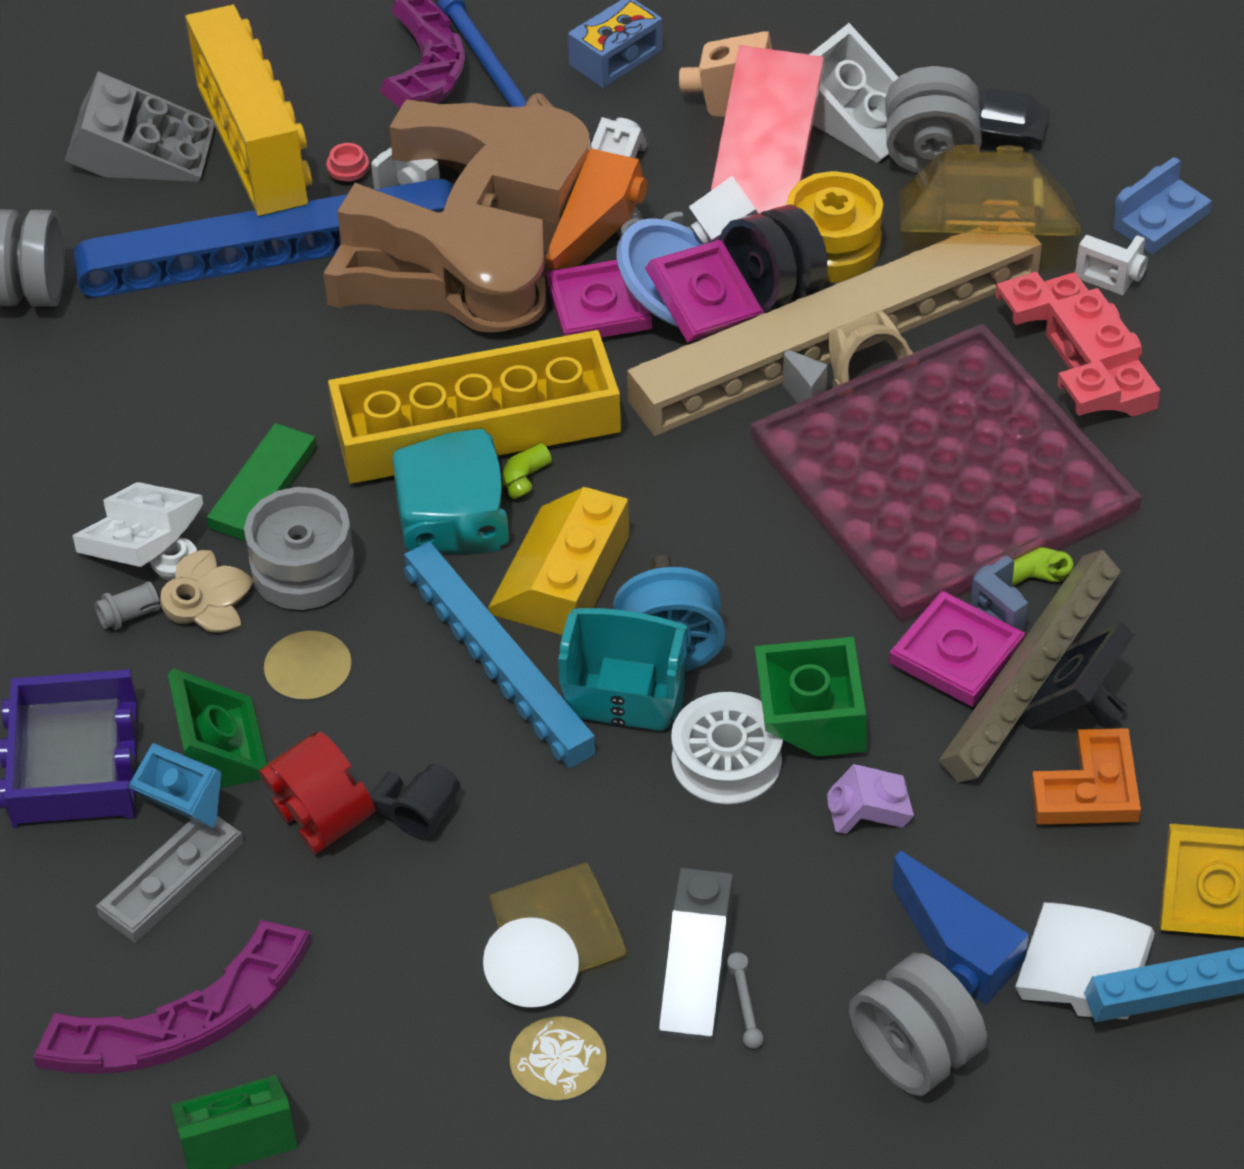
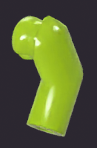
[501,443,552,499]
[1012,547,1074,587]

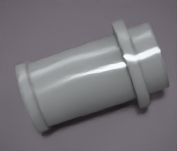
[94,581,160,630]

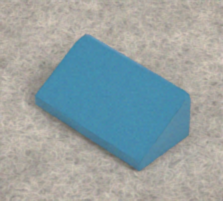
[129,743,221,828]

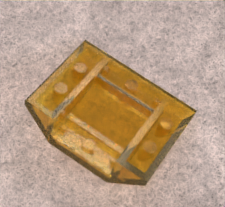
[898,145,1081,236]

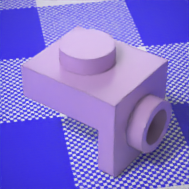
[827,764,914,834]

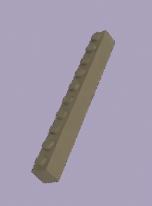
[939,549,1121,783]

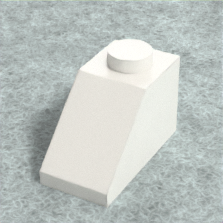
[689,176,759,244]

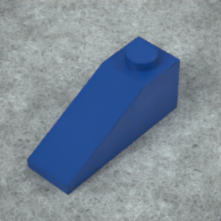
[892,850,1029,1005]

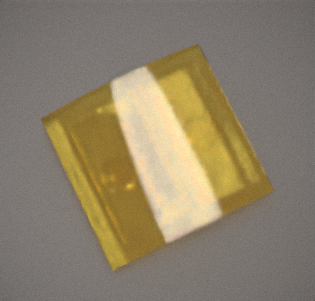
[488,862,627,972]

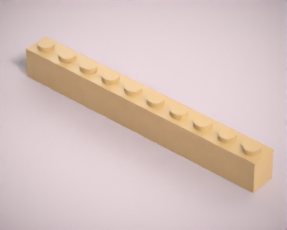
[627,212,1042,436]

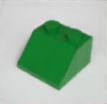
[755,637,867,757]

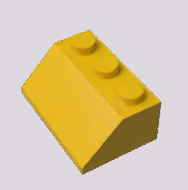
[488,487,629,635]

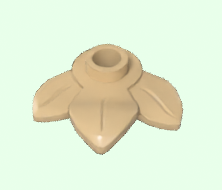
[160,550,253,633]

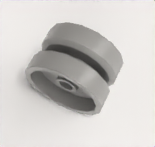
[885,66,982,175]
[0,209,65,306]
[244,487,356,610]
[849,953,987,1096]

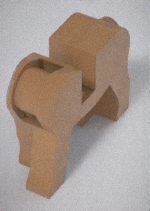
[323,93,592,332]

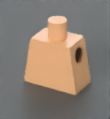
[679,31,772,117]

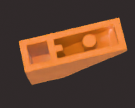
[544,148,648,271]

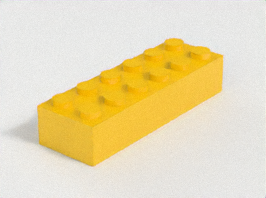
[185,5,312,216]
[328,330,621,484]

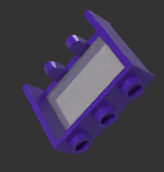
[0,669,137,828]

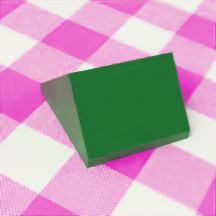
[168,668,267,788]
[171,1075,298,1169]

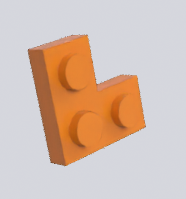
[1031,728,1141,825]

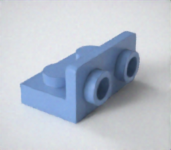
[1113,157,1212,255]

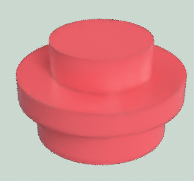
[326,143,369,182]

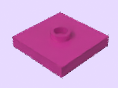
[645,239,764,343]
[546,260,652,338]
[889,590,1025,707]

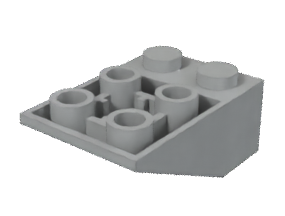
[65,71,215,182]

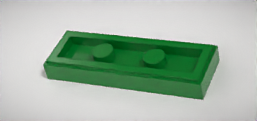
[206,423,317,541]

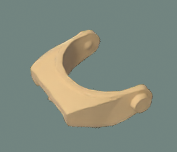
[829,310,915,395]

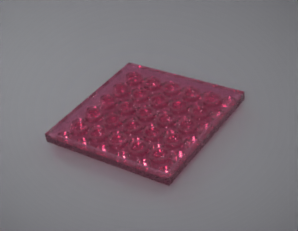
[751,323,1142,620]

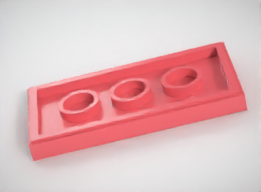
[711,45,824,214]

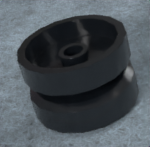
[719,204,828,313]

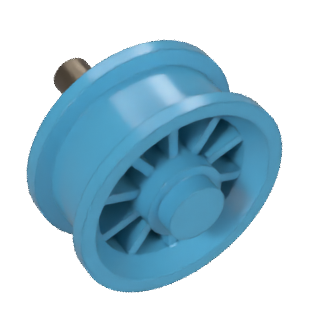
[613,555,726,672]

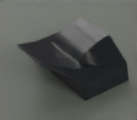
[978,88,1049,151]

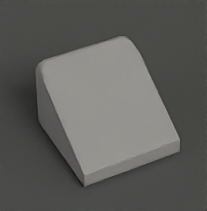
[783,349,827,416]

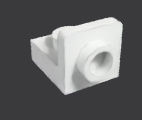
[591,117,648,158]
[371,147,440,190]
[1075,235,1148,295]

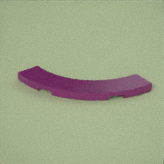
[380,0,465,108]
[33,920,312,1074]

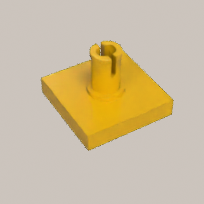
[1160,824,1244,937]

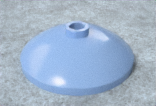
[616,219,703,327]

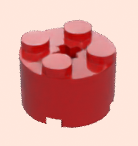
[258,731,376,855]

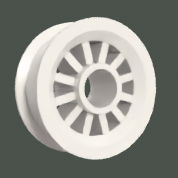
[671,692,783,804]

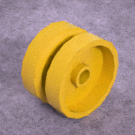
[786,171,884,283]

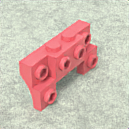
[995,271,1161,417]

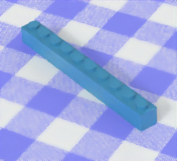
[403,541,596,769]
[1084,947,1244,1022]

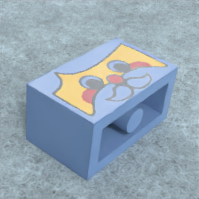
[568,0,663,88]

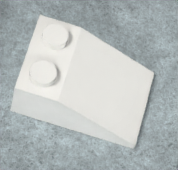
[809,23,898,163]

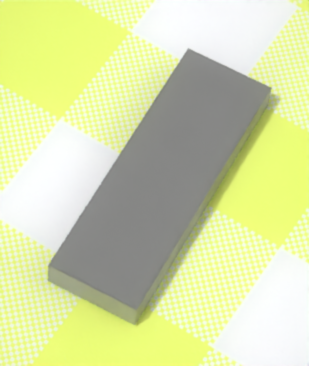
[96,816,244,943]

